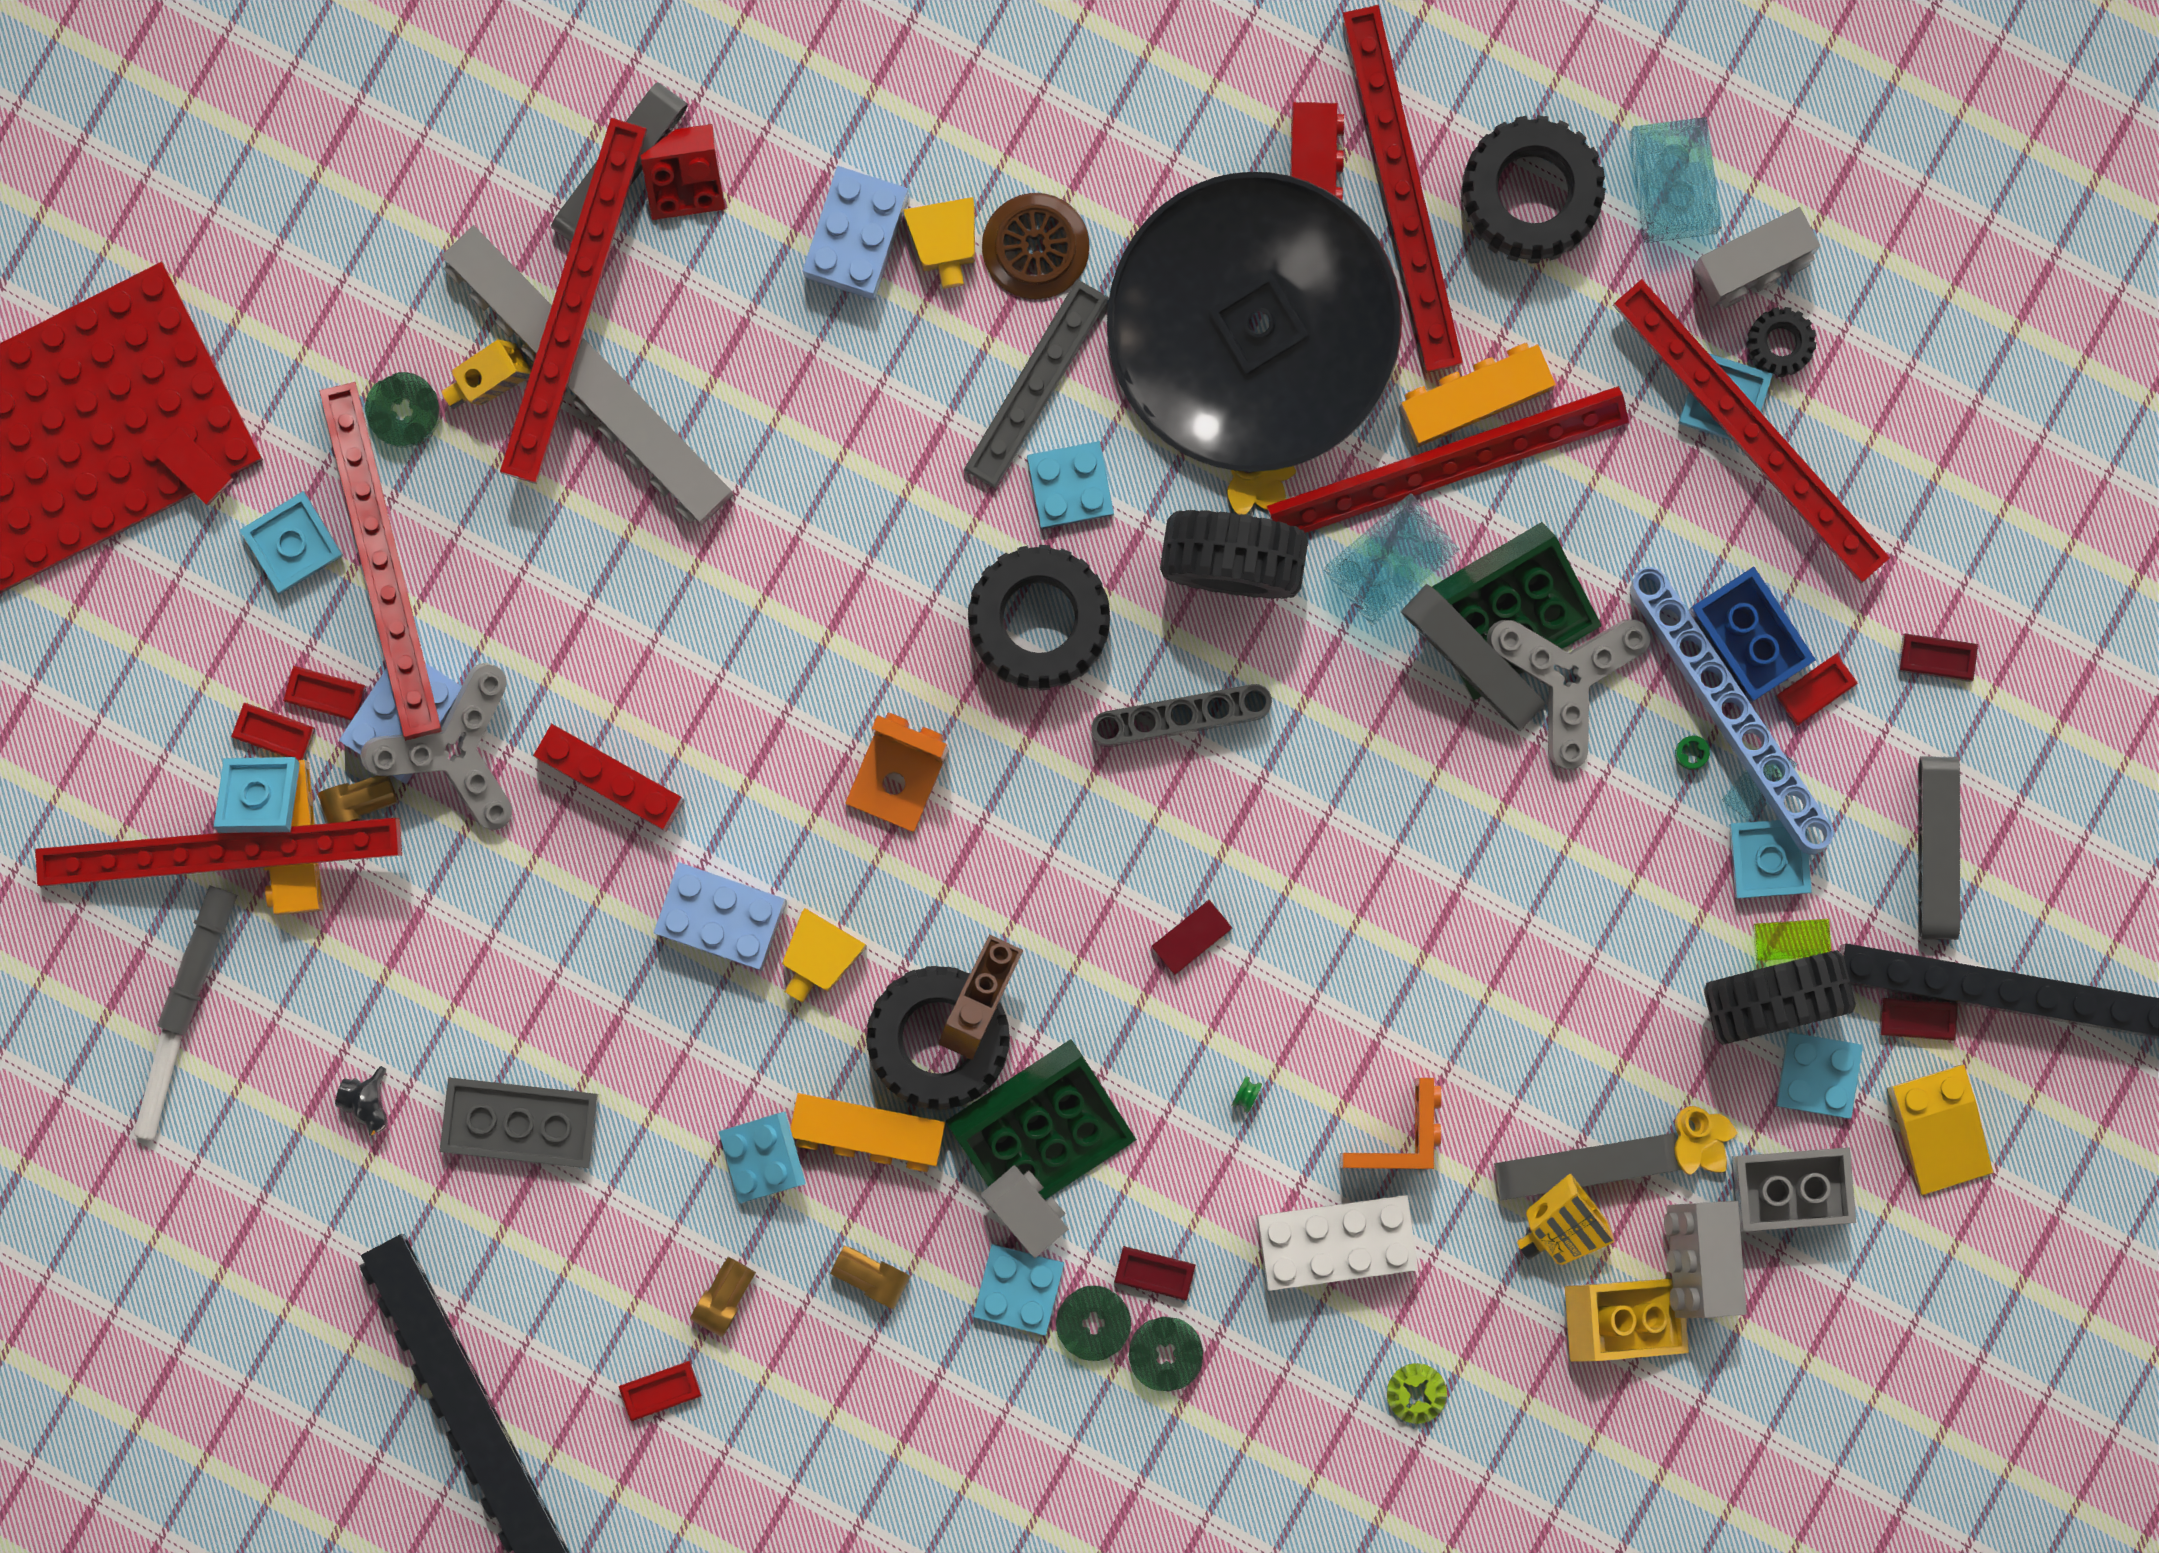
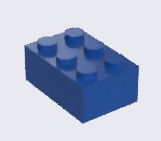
[1688,566,1816,703]

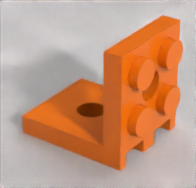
[845,712,949,833]
[1340,1078,1441,1169]

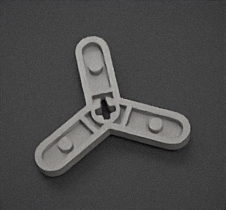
[1487,619,1651,769]
[361,663,512,830]

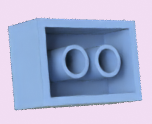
[802,166,909,300]
[339,663,462,784]
[654,862,787,971]

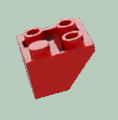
[640,124,725,220]

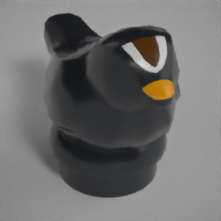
[335,1066,388,1136]

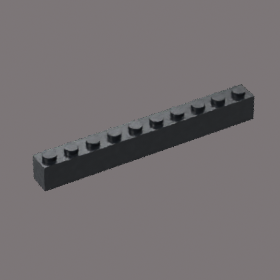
[1839,943,2159,1039]
[359,1234,570,1553]

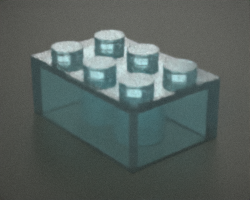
[1629,117,1722,243]
[1324,493,1460,627]

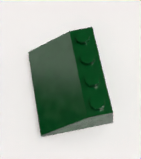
[1432,522,1602,701]
[946,1039,1137,1200]

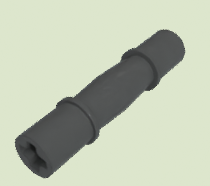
[157,885,238,1036]

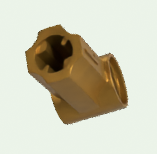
[317,775,398,823]
[830,1245,911,1310]
[690,1256,756,1337]

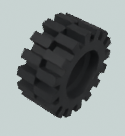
[1746,307,1817,377]

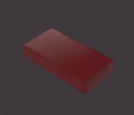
[1898,633,1979,682]
[1151,899,1233,976]
[1879,998,1958,1041]
[1114,1246,1196,1301]

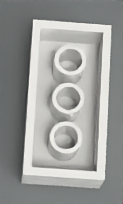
[1257,1195,1418,1291]

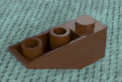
[938,934,1023,1060]

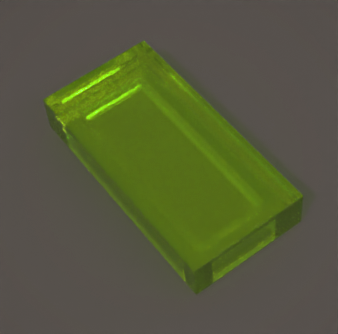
[1753,919,1832,961]

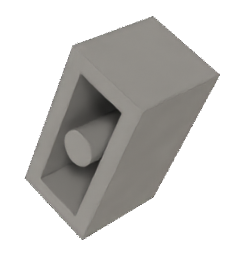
[980,1165,1069,1259]

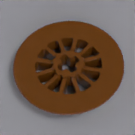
[982,193,1090,300]

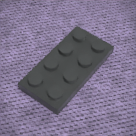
[439,1077,599,1169]

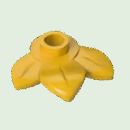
[1227,466,1296,515]
[1674,1106,1737,1175]

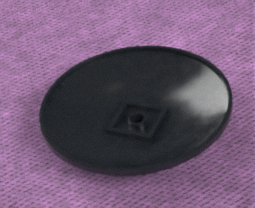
[1107,172,1402,472]

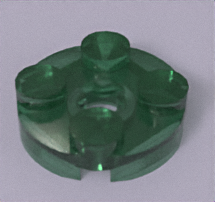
[365,372,441,448]
[1056,1285,1131,1361]
[1128,1316,1203,1392]

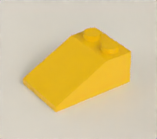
[1887,1065,1993,1195]
[1564,1278,1689,1362]

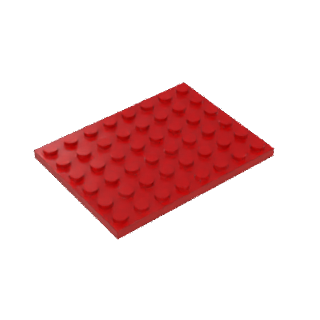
[0,261,263,594]

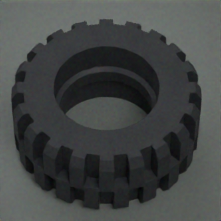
[1461,115,1606,263]
[1160,510,1308,599]
[968,544,1110,691]
[1704,950,1856,1045]
[866,965,1010,1110]

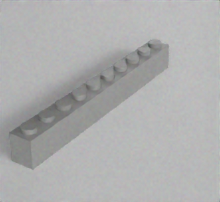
[441,225,734,525]

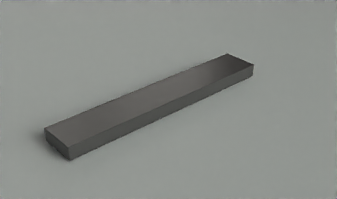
[964,279,1109,490]

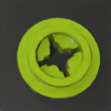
[1387,1363,1447,1424]

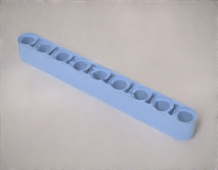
[1630,567,1833,855]

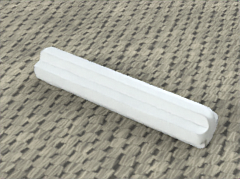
[134,1030,182,1140]

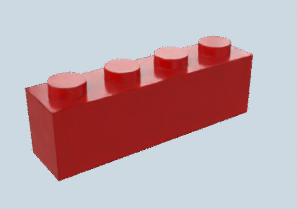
[1290,102,1344,201]
[533,723,684,832]

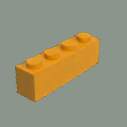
[1399,343,1556,448]
[264,760,324,915]
[790,1093,946,1172]

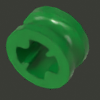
[1675,736,1710,770]
[1231,1076,1262,1114]

